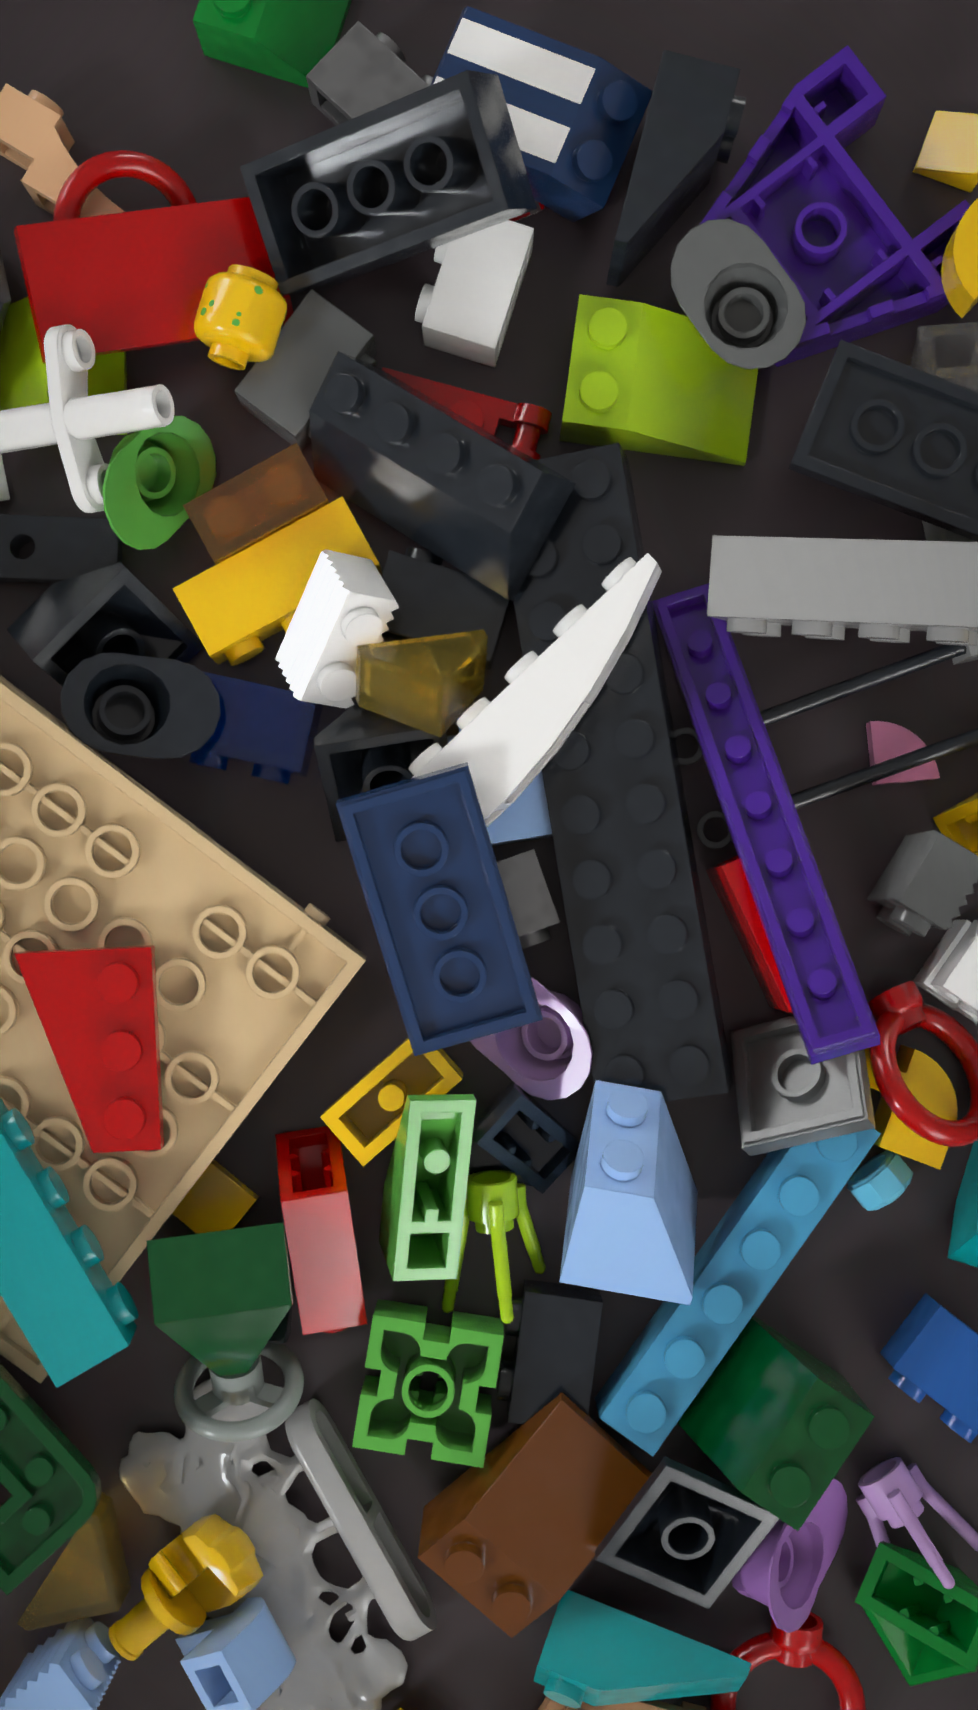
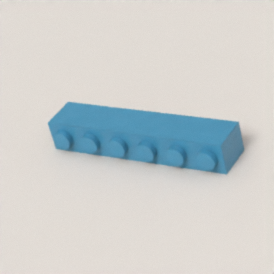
[595,1128,881,1457]

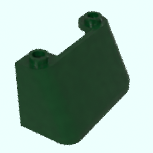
[0,1363,102,1596]

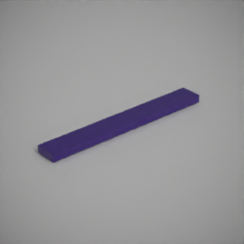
[652,583,880,1065]

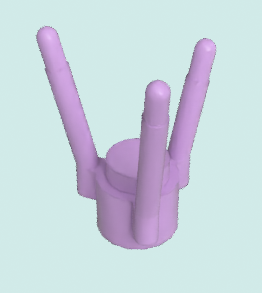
[856,1457,978,1589]

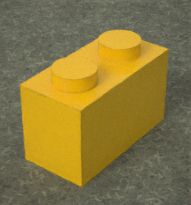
[320,1037,463,1167]

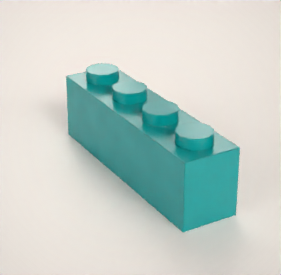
[0,1099,139,1388]

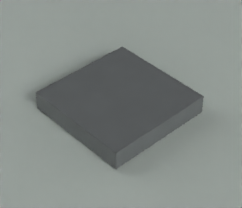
[730,1015,876,1156]

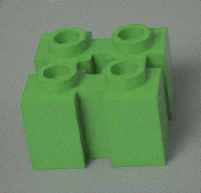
[352,1299,504,1468]

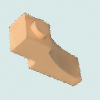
[0,83,125,218]

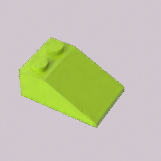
[559,294,758,466]

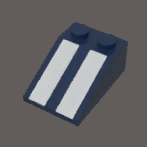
[430,6,653,223]

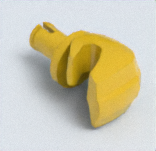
[109,1514,264,1661]

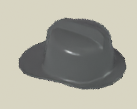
[670,219,806,369]

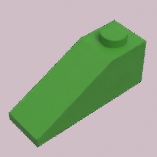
[379,1094,476,1281]

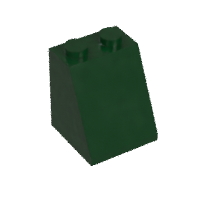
[677,1315,875,1531]

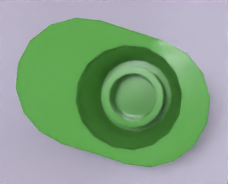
[102,416,216,550]

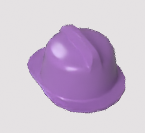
[732,1479,848,1633]

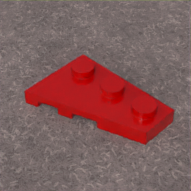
[14,945,164,1153]

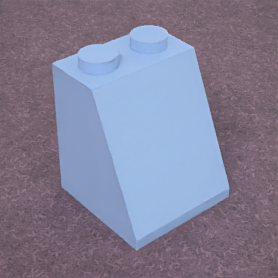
[559,1080,698,1305]

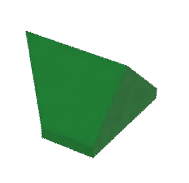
[855,1541,978,1686]

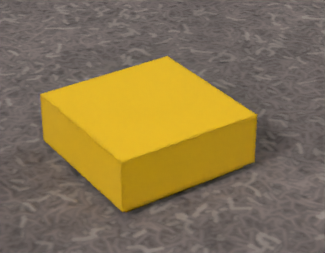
[172,1159,259,1234]

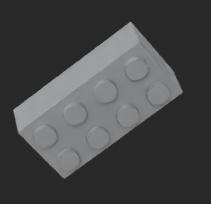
[707,535,978,646]

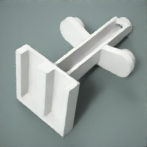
[0,324,174,513]

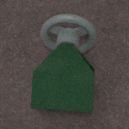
[146,1222,304,1442]

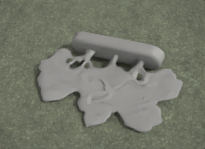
[118,1378,437,1710]

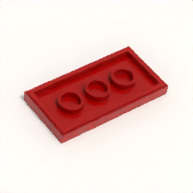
[14,197,293,364]

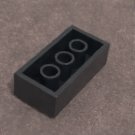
[240,70,537,296]

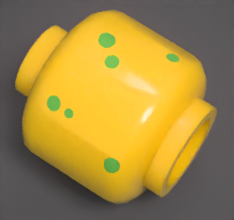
[194,265,287,370]

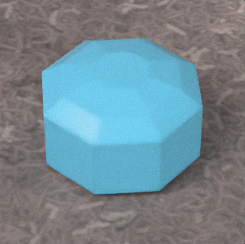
[847,1150,913,1211]

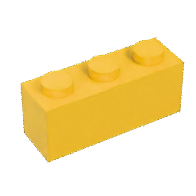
[172,496,382,666]

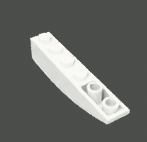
[408,553,662,827]

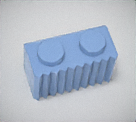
[0,1613,121,1710]

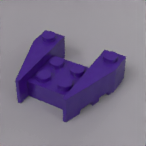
[700,45,970,367]

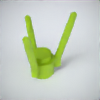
[442,1170,546,1324]

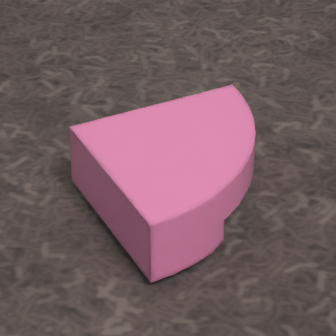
[866,721,940,786]

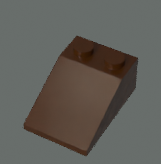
[418,1392,652,1638]

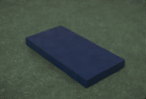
[336,762,543,1056]

